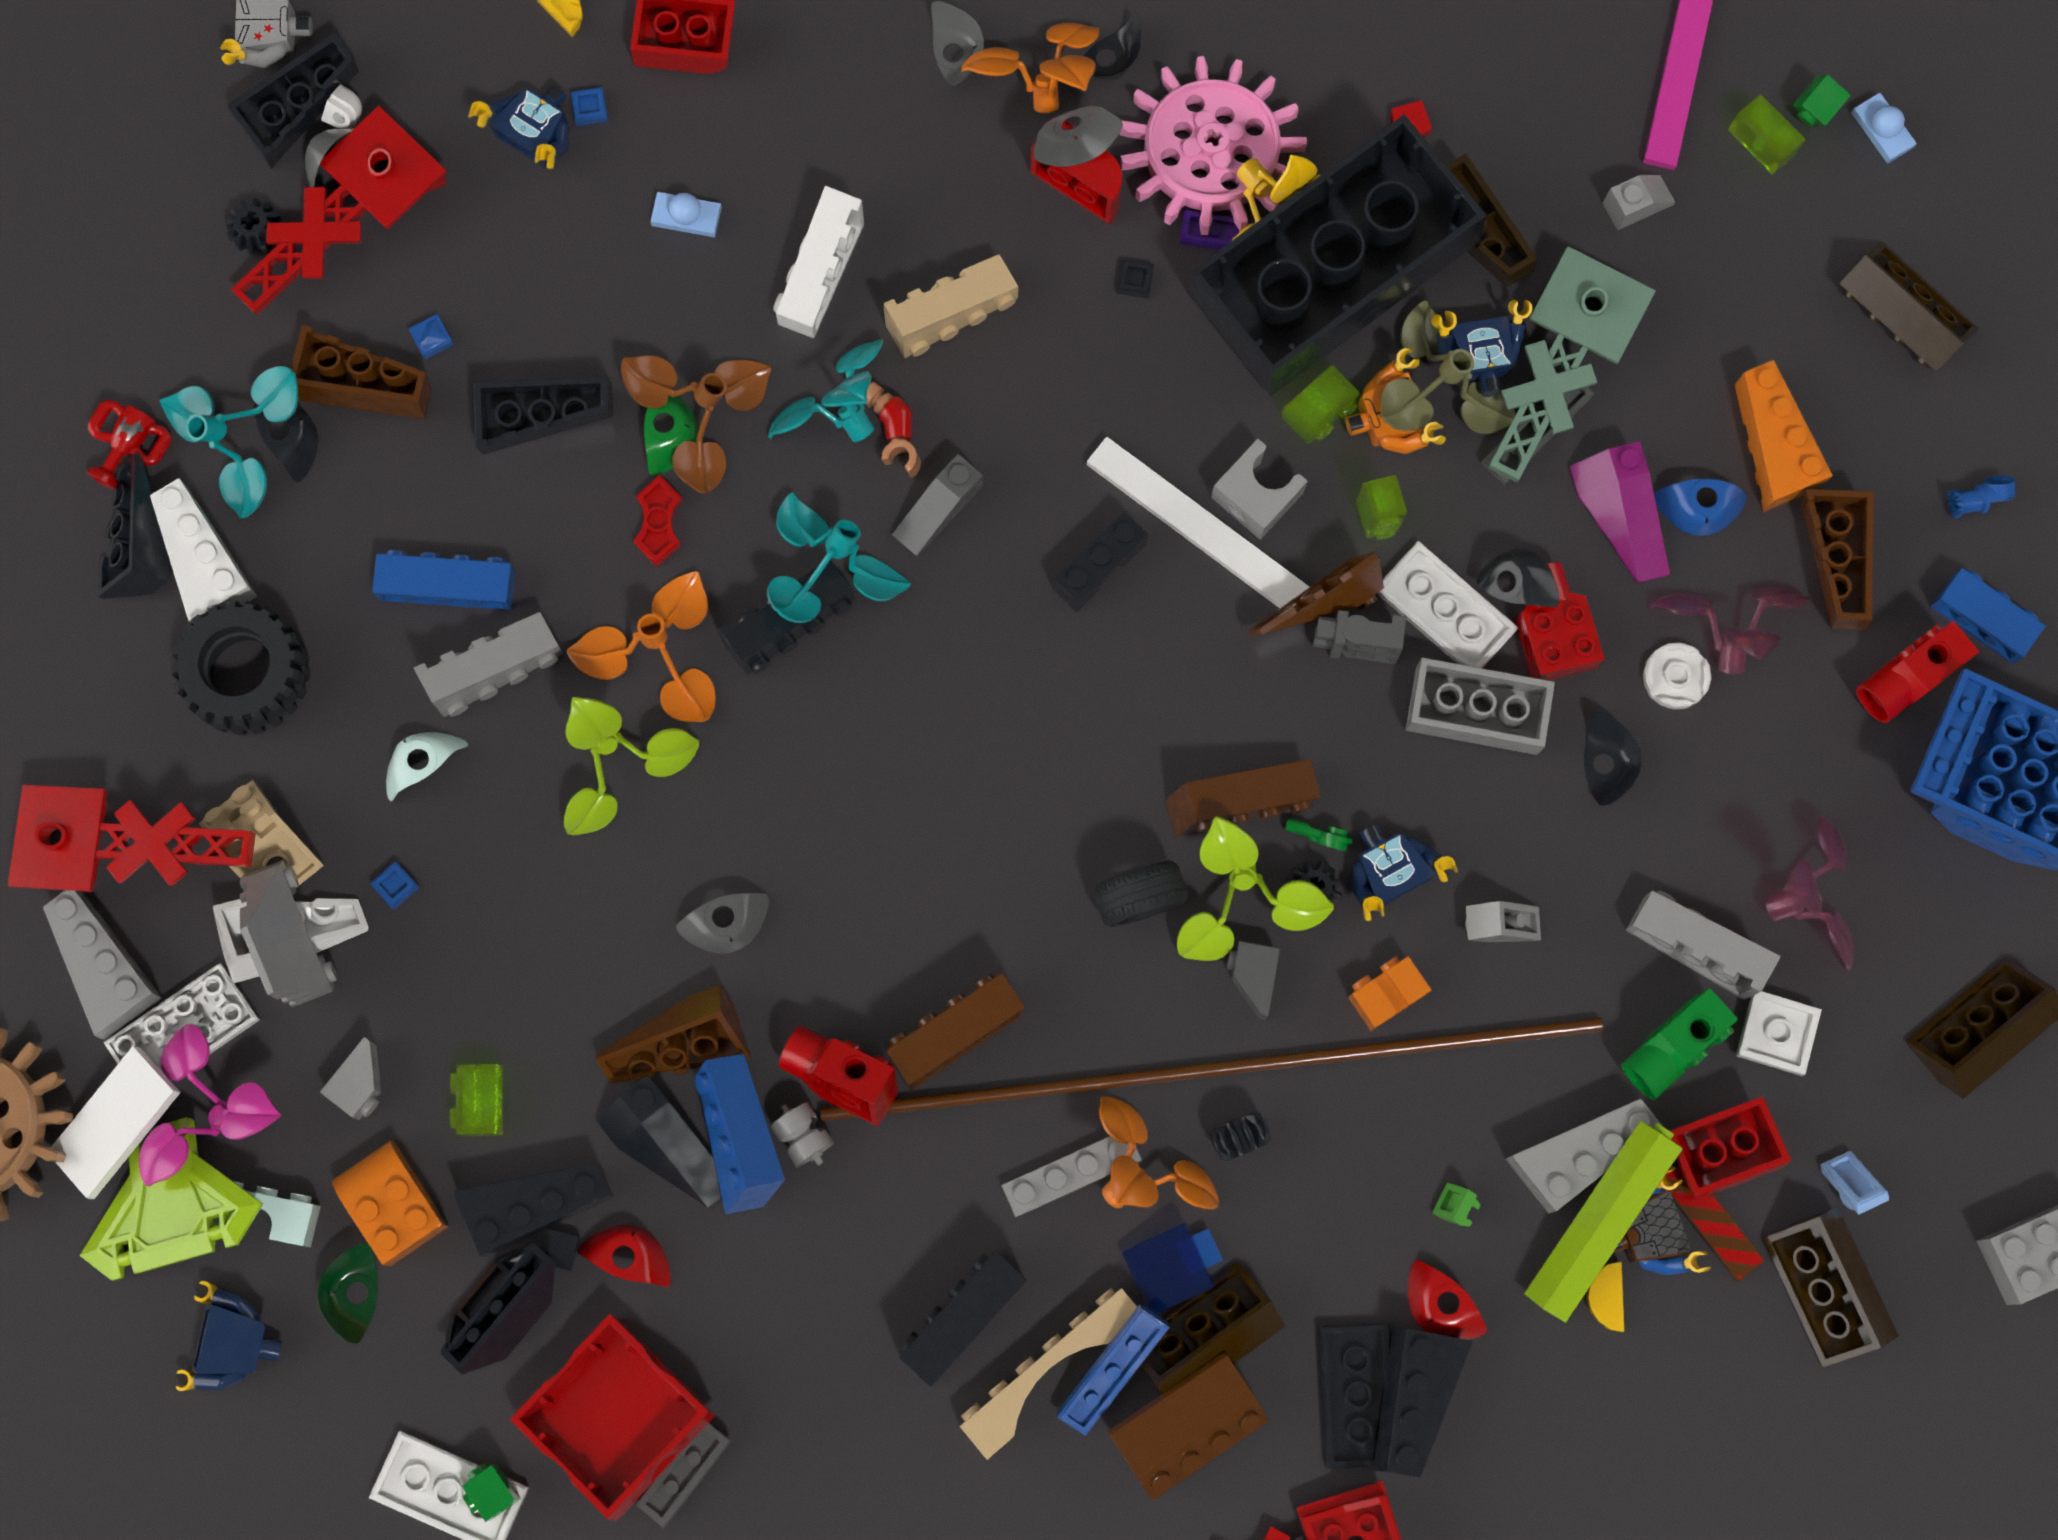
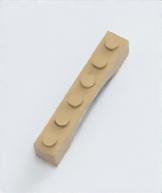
[960,1288,1137,1460]

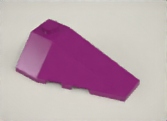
[1569,441,1670,584]

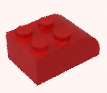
[630,0,736,73]
[1030,117,1122,225]
[1670,1096,1792,1199]

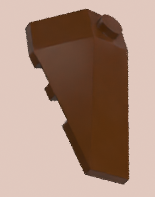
[1248,552,1384,637]
[595,984,750,1083]

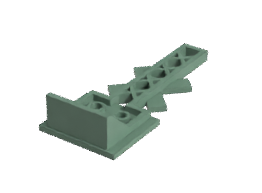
[1488,246,1656,483]

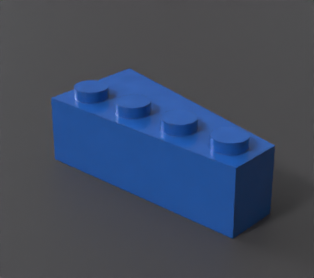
[695,1054,785,1215]

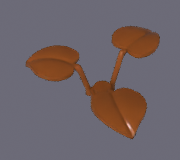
[621,355,771,494]

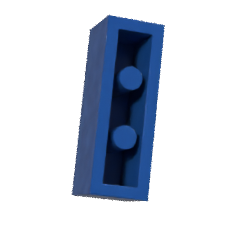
[1930,568,2045,665]

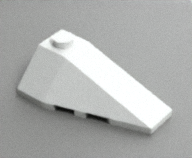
[213,898,369,983]

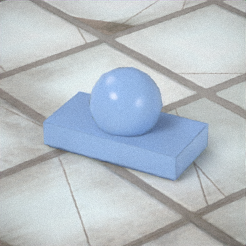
[1851,93,1917,164]
[650,192,722,238]
[1820,1150,1889,1215]

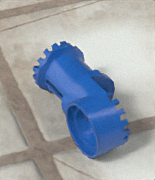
[1947,475,2016,519]

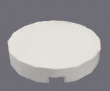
[1643,642,1711,709]

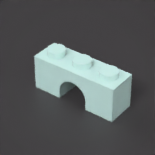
[214,1181,321,1247]

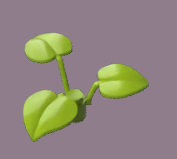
[564,697,699,835]
[1177,816,1334,961]

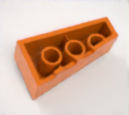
[1735,360,1833,512]

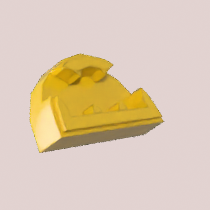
[536,0,583,37]
[1586,1262,1624,1332]

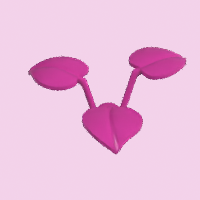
[139,1024,282,1187]

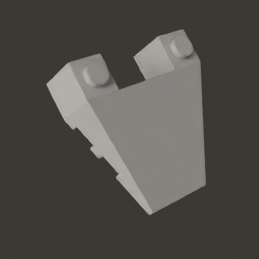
[240,860,338,1007]

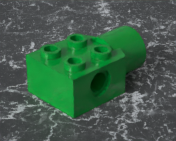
[1621,988,1738,1100]

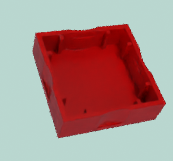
[510,1314,716,1521]

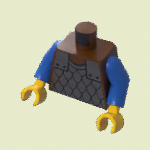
[1612,1166,1711,1275]

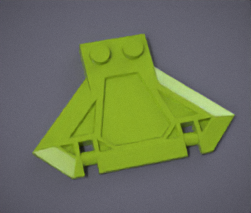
[80,1117,264,1281]

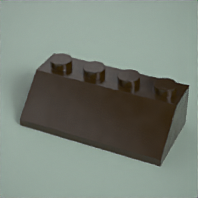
[1839,241,1979,372]
[1905,957,2058,1099]
[1763,1206,1899,1367]
[1140,1262,1285,1395]

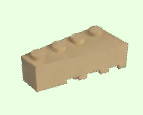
[884,254,1019,359]

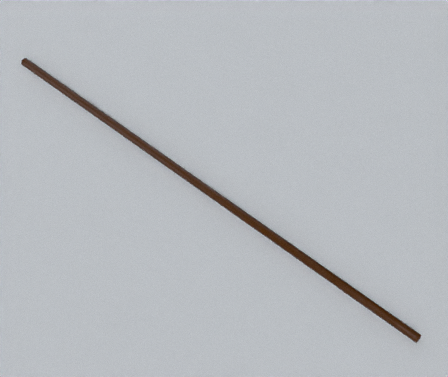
[820,1018,1603,1122]

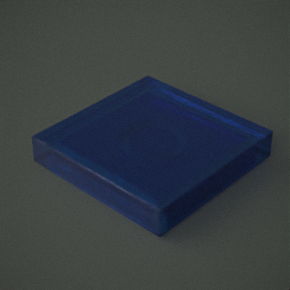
[1122,1222,1215,1314]

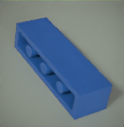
[372,550,516,610]

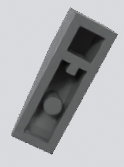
[892,454,983,558]

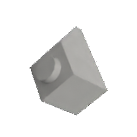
[1602,175,1675,231]
[1465,901,1541,943]
[320,1037,381,1120]

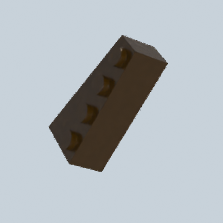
[1446,153,1538,287]

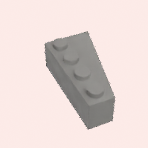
[414,612,563,717]
[43,890,162,1040]
[1626,891,1781,1000]
[1505,1099,1662,1214]

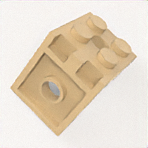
[199,780,324,889]

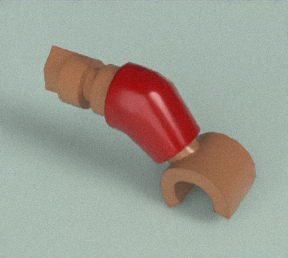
[865,382,921,478]

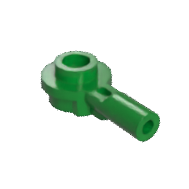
[1285,818,1353,851]

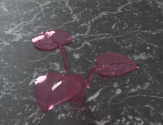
[1650,587,1809,674]
[1766,815,1854,971]

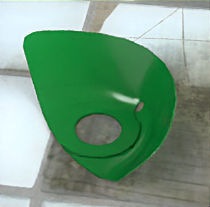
[644,395,698,476]

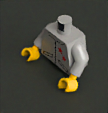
[220,0,313,68]

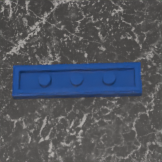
[1056,1304,1170,1436]

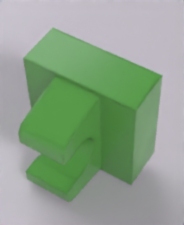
[1432,1182,1480,1227]

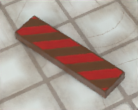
[1664,1159,1765,1282]

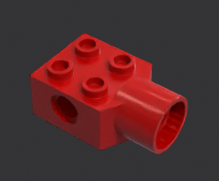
[1515,562,1605,681]
[1856,620,1980,724]
[779,1025,898,1127]

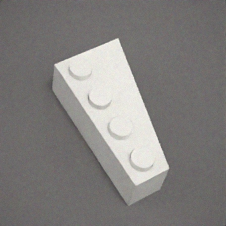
[773,186,864,338]
[150,478,257,626]

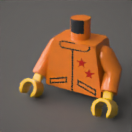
[1345,348,1446,455]

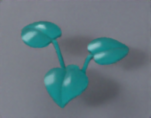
[768,338,884,442]
[160,366,298,519]
[767,492,911,623]

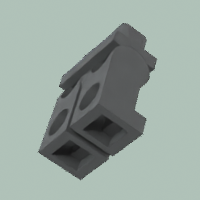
[1313,611,1406,664]

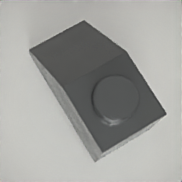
[1226,941,1280,1020]

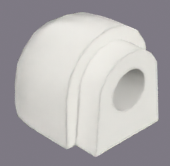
[321,85,362,129]

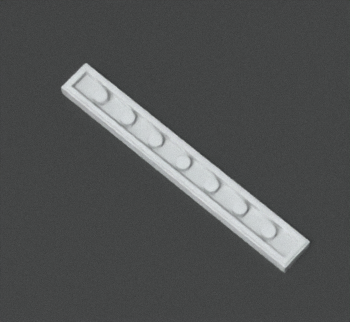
[1086,437,1309,608]

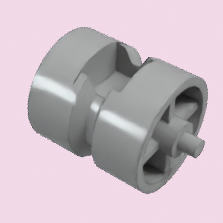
[770,1102,834,1168]

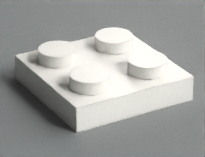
[1736,991,1822,1076]

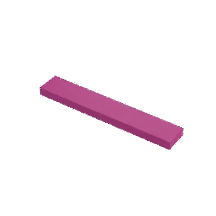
[1643,0,1713,171]

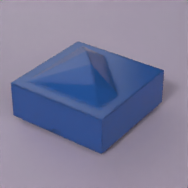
[408,314,454,360]

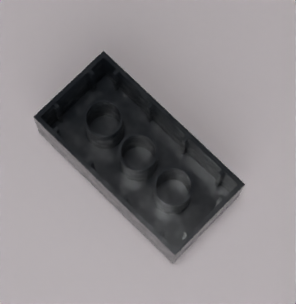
[1190,114,1487,396]

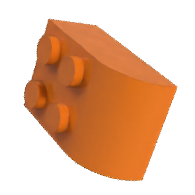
[332,1140,449,1266]

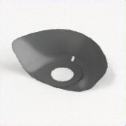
[931,1,984,86]
[1033,105,1123,167]
[305,128,354,187]
[676,893,769,954]

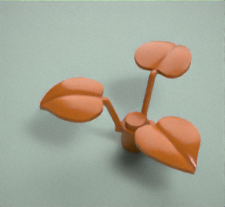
[962,23,1099,113]
[567,571,716,722]
[1099,1096,1220,1209]

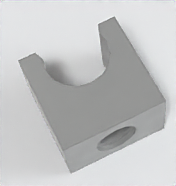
[1211,438,1308,540]

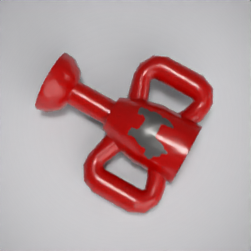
[85,400,172,490]

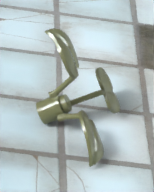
[1380,301,1516,434]

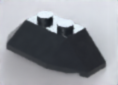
[440,1242,556,1375]

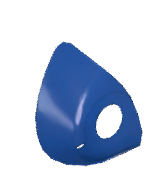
[1654,479,1747,536]

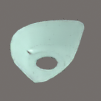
[386,732,468,801]

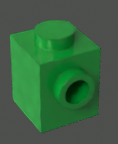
[1792,74,1851,127]
[462,1462,521,1522]

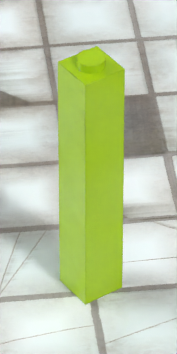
[1524,1120,1683,1323]

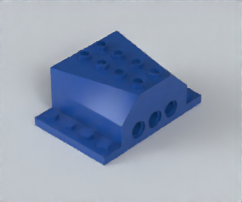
[1910,669,2058,871]

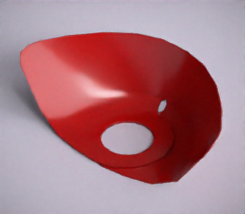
[577,1224,671,1287]
[1408,1260,1487,1340]

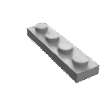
[1001,1136,1142,1218]

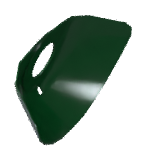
[317,1243,378,1344]

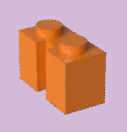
[1348,956,1432,1031]

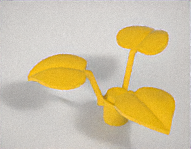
[1233,155,1321,240]

